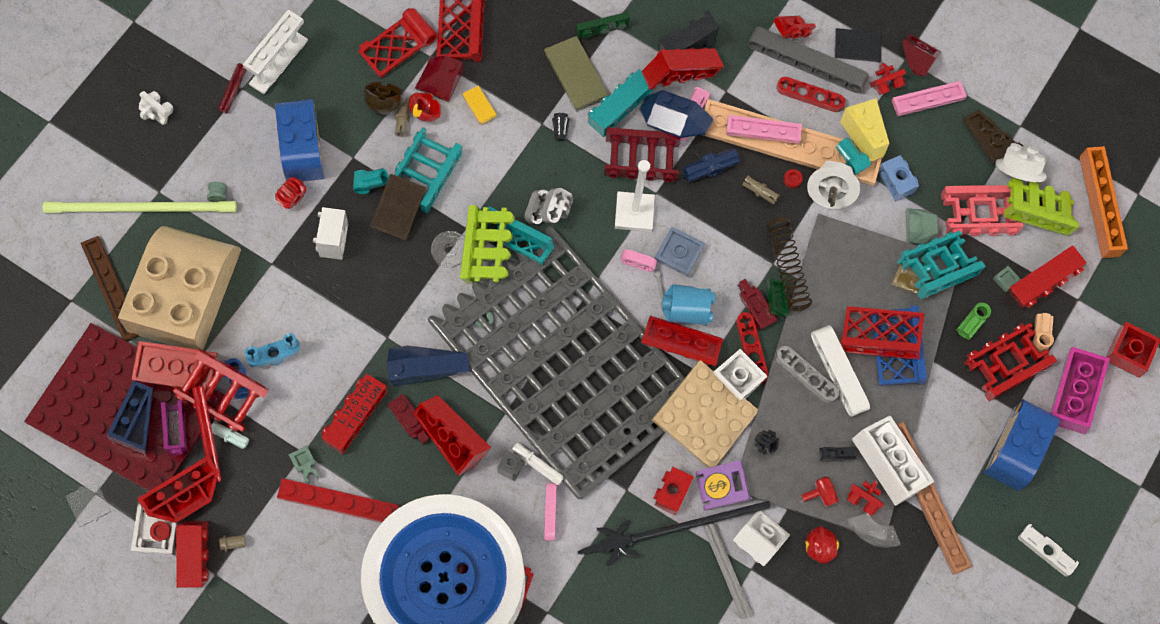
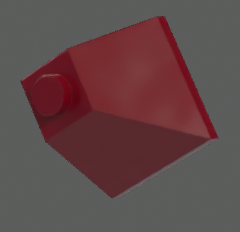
[902,34,941,77]
[415,56,463,103]

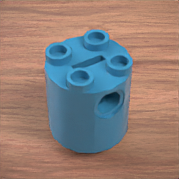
[662,284,715,326]

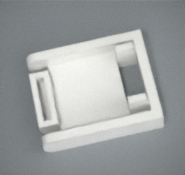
[131,504,178,555]

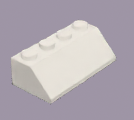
[852,416,934,506]

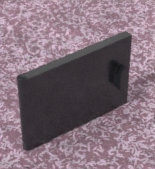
[834,28,882,63]

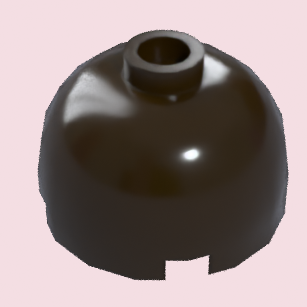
[364,82,401,116]

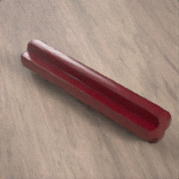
[218,63,246,114]

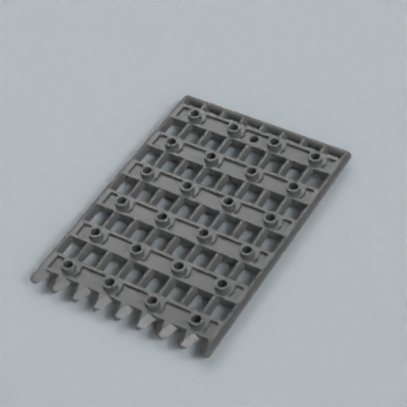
[428,226,685,499]

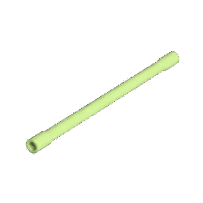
[43,201,237,213]

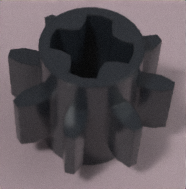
[755,430,779,455]

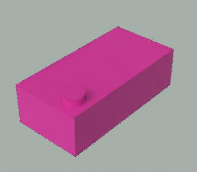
[1050,347,1110,435]

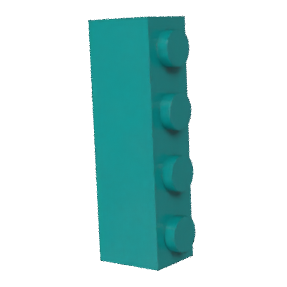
[588,69,654,137]

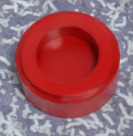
[783,169,803,189]
[150,521,171,542]

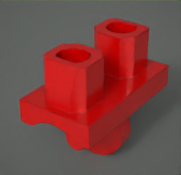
[869,63,906,95]
[847,480,884,516]

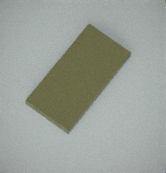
[544,36,609,111]

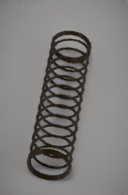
[766,217,812,311]

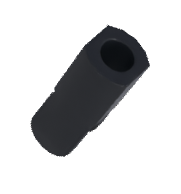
[819,447,856,462]

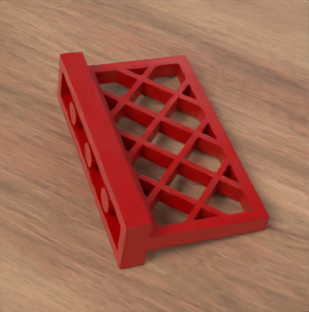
[436,0,485,62]
[841,306,924,360]

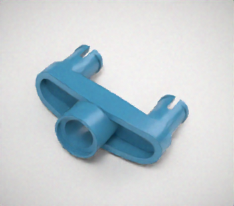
[245,333,300,367]

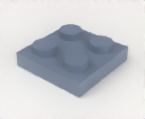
[654,227,705,277]

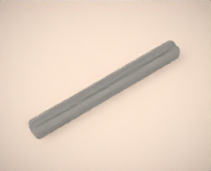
[704,523,752,619]

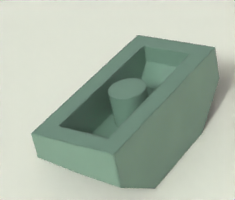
[906,208,938,246]

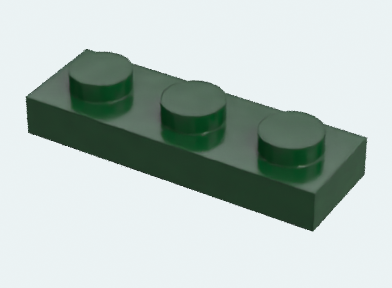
[575,12,630,39]

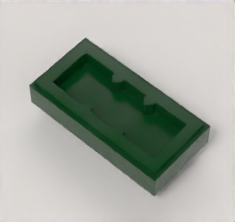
[766,278,790,317]

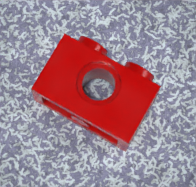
[653,466,694,516]

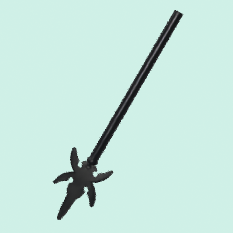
[577,501,771,566]

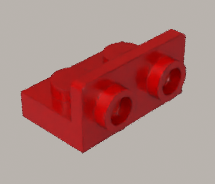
[773,16,816,39]

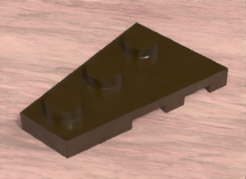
[962,110,1023,164]

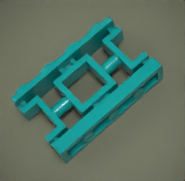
[897,231,986,299]

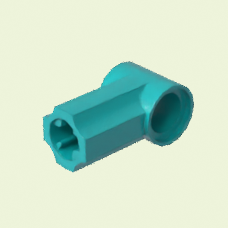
[835,138,871,175]
[353,168,389,194]

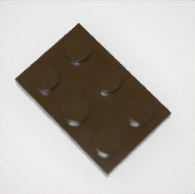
[370,174,426,240]

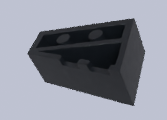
[658,10,719,51]

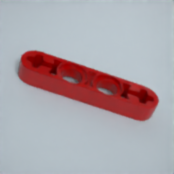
[776,77,846,112]
[736,312,768,385]

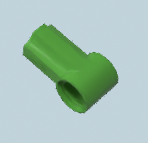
[956,303,991,340]

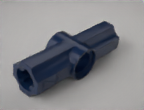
[683,148,740,182]

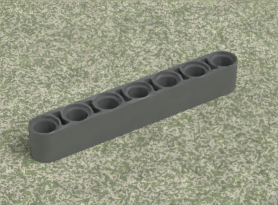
[748,27,869,93]

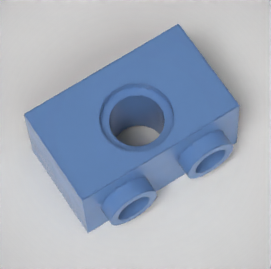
[878,155,919,202]

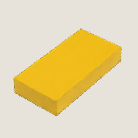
[462,86,496,125]

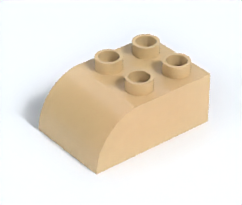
[118,226,241,350]

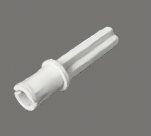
[511,443,564,485]

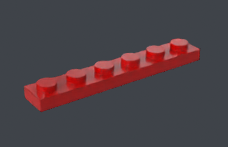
[277,478,399,523]

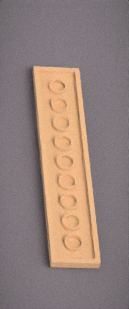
[703,99,882,186]

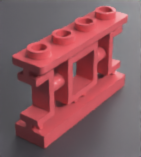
[941,185,1024,236]

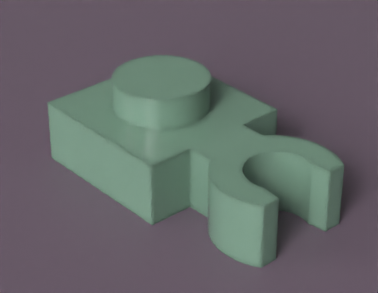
[289,446,319,484]

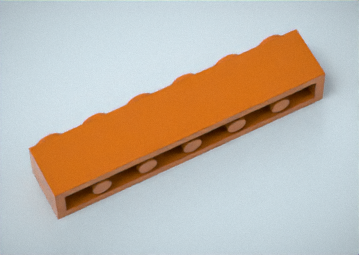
[1079,146,1128,258]

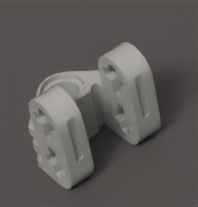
[525,188,573,225]

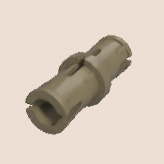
[394,98,410,137]
[742,175,780,205]

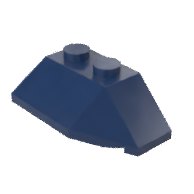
[640,90,713,138]

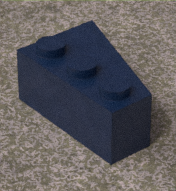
[107,380,154,455]

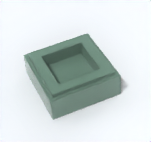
[993,266,1021,292]

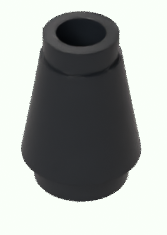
[552,113,570,141]

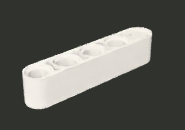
[811,325,870,417]

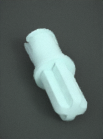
[211,421,249,449]

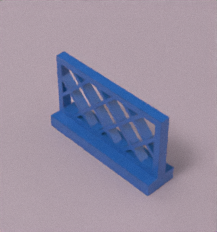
[872,305,927,386]

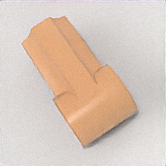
[1032,313,1054,353]

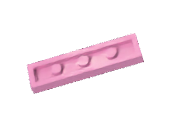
[892,81,967,116]
[726,115,802,144]

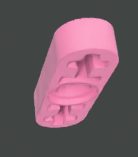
[544,483,556,541]

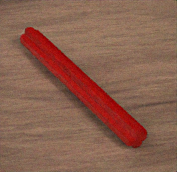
[192,385,221,483]

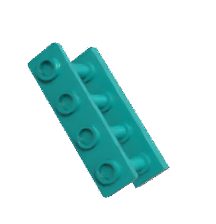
[394,127,463,214]

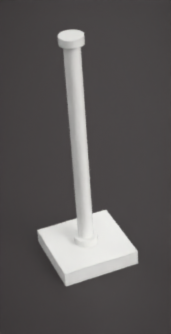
[615,160,655,232]

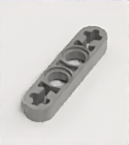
[776,346,839,403]

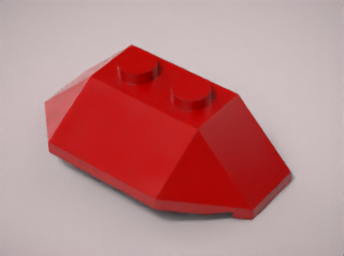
[137,455,219,523]

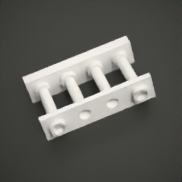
[243,10,308,94]

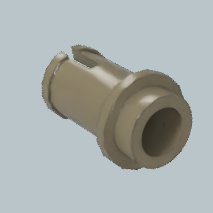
[219,534,246,552]

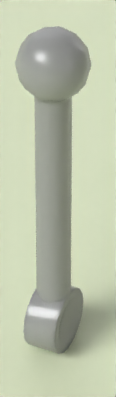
[654,271,664,307]

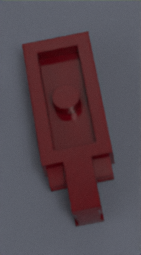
[738,279,777,330]
[387,394,429,445]

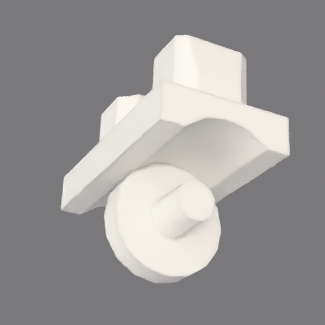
[139,91,173,125]

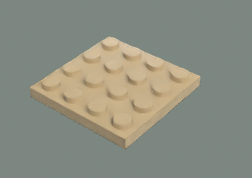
[652,360,758,468]

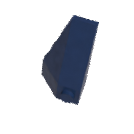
[387,345,470,387]

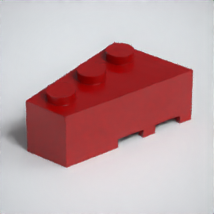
[176,521,209,588]

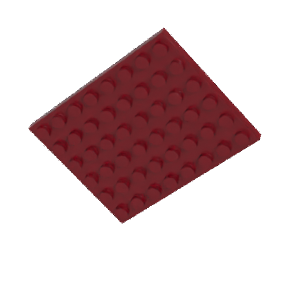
[24,323,225,491]

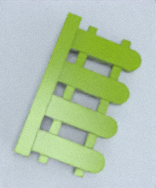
[1004,177,1079,236]
[460,205,515,284]

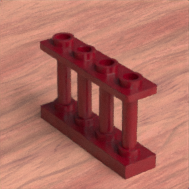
[604,127,681,182]

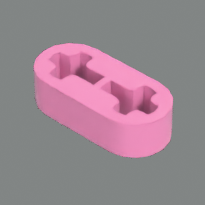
[620,250,657,272]

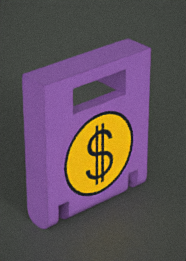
[696,460,751,511]

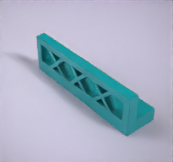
[480,206,554,265]

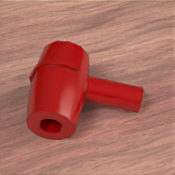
[801,477,839,507]

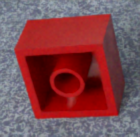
[1106,322,1160,378]

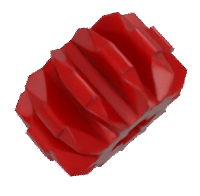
[275,177,307,209]

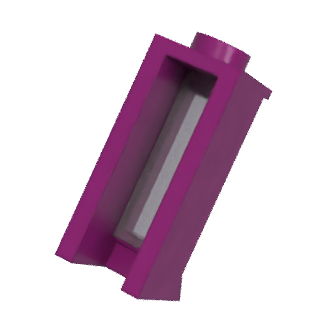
[161,400,188,456]

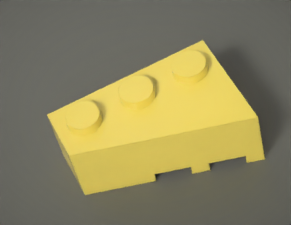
[840,98,889,162]

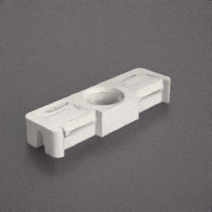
[1018,524,1079,577]

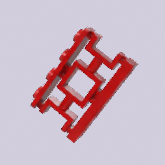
[964,323,1057,401]

